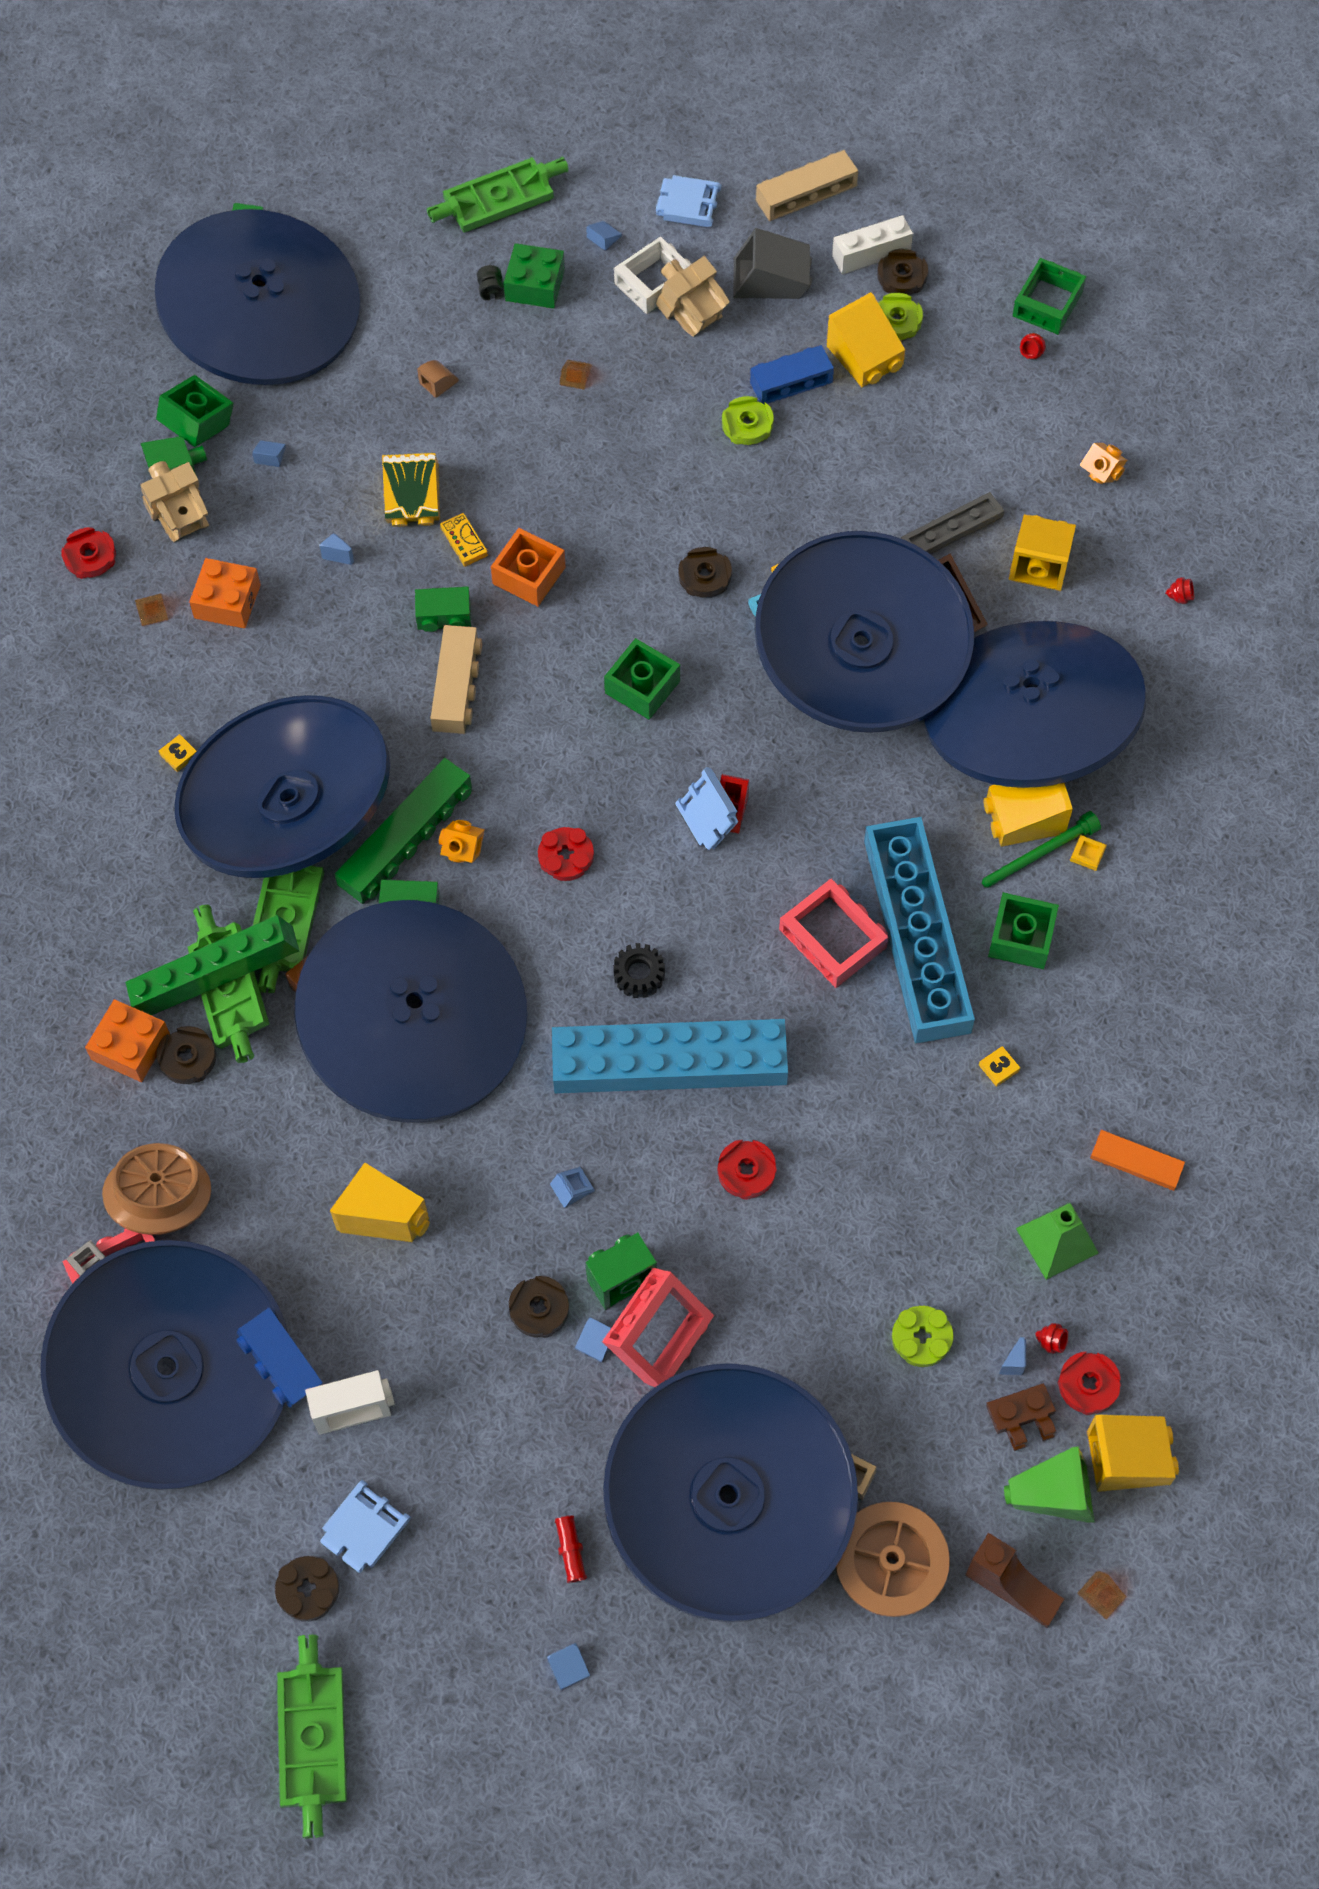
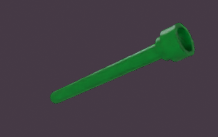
[982,811,1101,888]

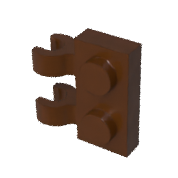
[986,1383,1056,1451]

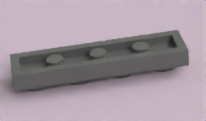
[901,492,1004,554]

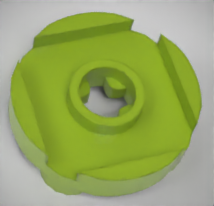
[878,293,923,340]
[722,396,774,445]
[892,1306,953,1367]

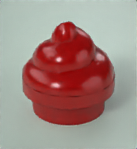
[1020,333,1046,359]
[1166,577,1194,604]
[1035,1323,1069,1354]

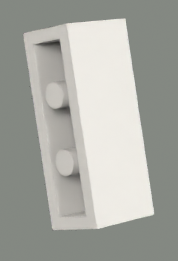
[832,215,913,274]

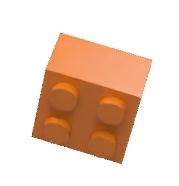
[491,528,566,607]
[189,558,261,629]
[85,999,170,1082]

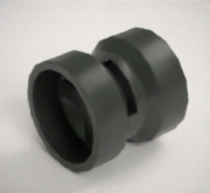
[477,265,504,301]

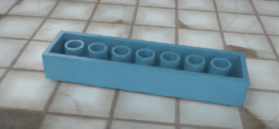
[864,817,975,1044]
[552,1019,788,1094]

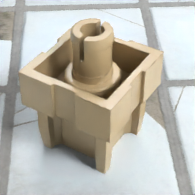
[656,256,730,337]
[140,461,209,543]

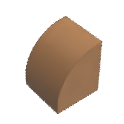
[417,360,459,398]

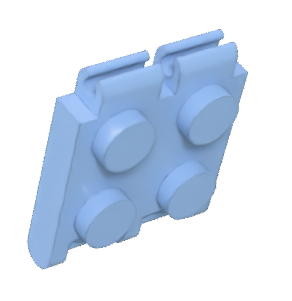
[656,175,721,227]
[676,767,738,850]
[320,1480,411,1573]

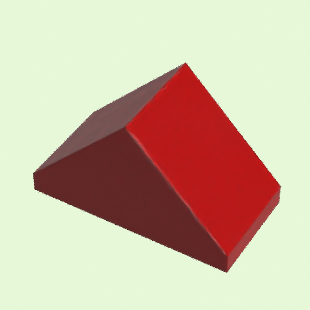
[720,774,749,834]

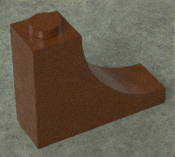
[965,1532,1064,1628]

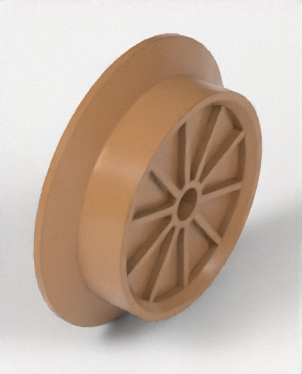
[102,1143,211,1235]
[836,1502,950,1617]

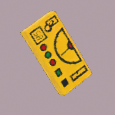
[440,513,488,567]

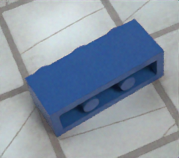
[750,345,834,404]
[236,1308,323,1408]

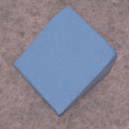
[586,221,622,250]
[252,440,286,467]
[319,533,354,565]
[550,1167,595,1208]
[575,1317,611,1362]
[999,1337,1026,1375]
[547,1643,590,1690]

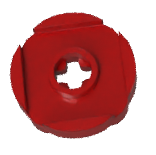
[61,527,116,579]
[538,827,594,881]
[717,1140,776,1200]
[1058,1352,1121,1415]

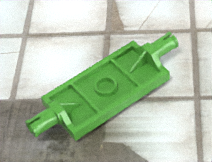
[427,156,569,233]
[253,866,324,993]
[187,905,269,1063]
[277,1635,347,1839]

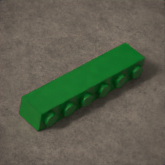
[335,758,472,904]
[125,915,299,1015]

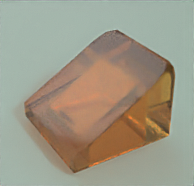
[560,360,592,390]
[135,593,168,626]
[1077,1571,1126,1619]

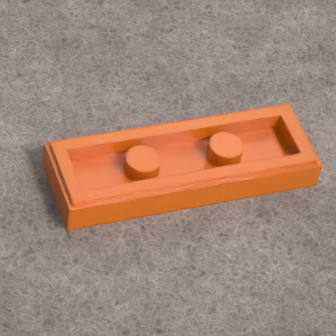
[1090,1130,1185,1191]

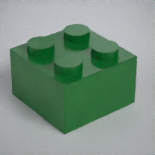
[504,243,565,309]
[156,375,234,447]
[604,638,680,720]
[988,892,1059,970]
[585,1233,657,1310]

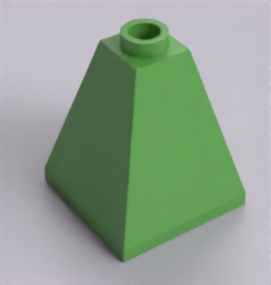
[1016,1202,1098,1280]
[1004,1447,1095,1523]

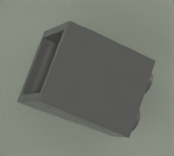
[733,228,812,299]

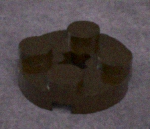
[877,249,928,295]
[678,547,732,598]
[156,1026,216,1084]
[509,1276,569,1338]
[275,1556,339,1622]

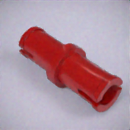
[555,1515,587,1583]

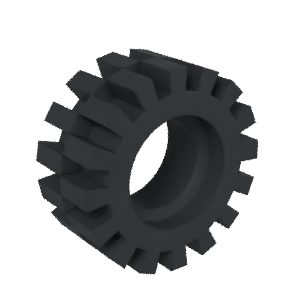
[613,943,665,998]

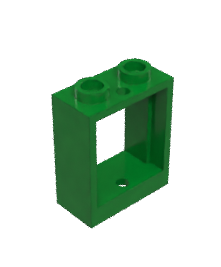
[1012,258,1086,335]

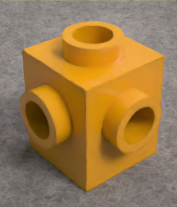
[1080,443,1127,484]
[438,820,485,863]

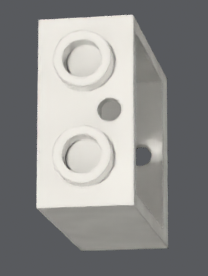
[614,237,691,314]
[305,1370,395,1435]

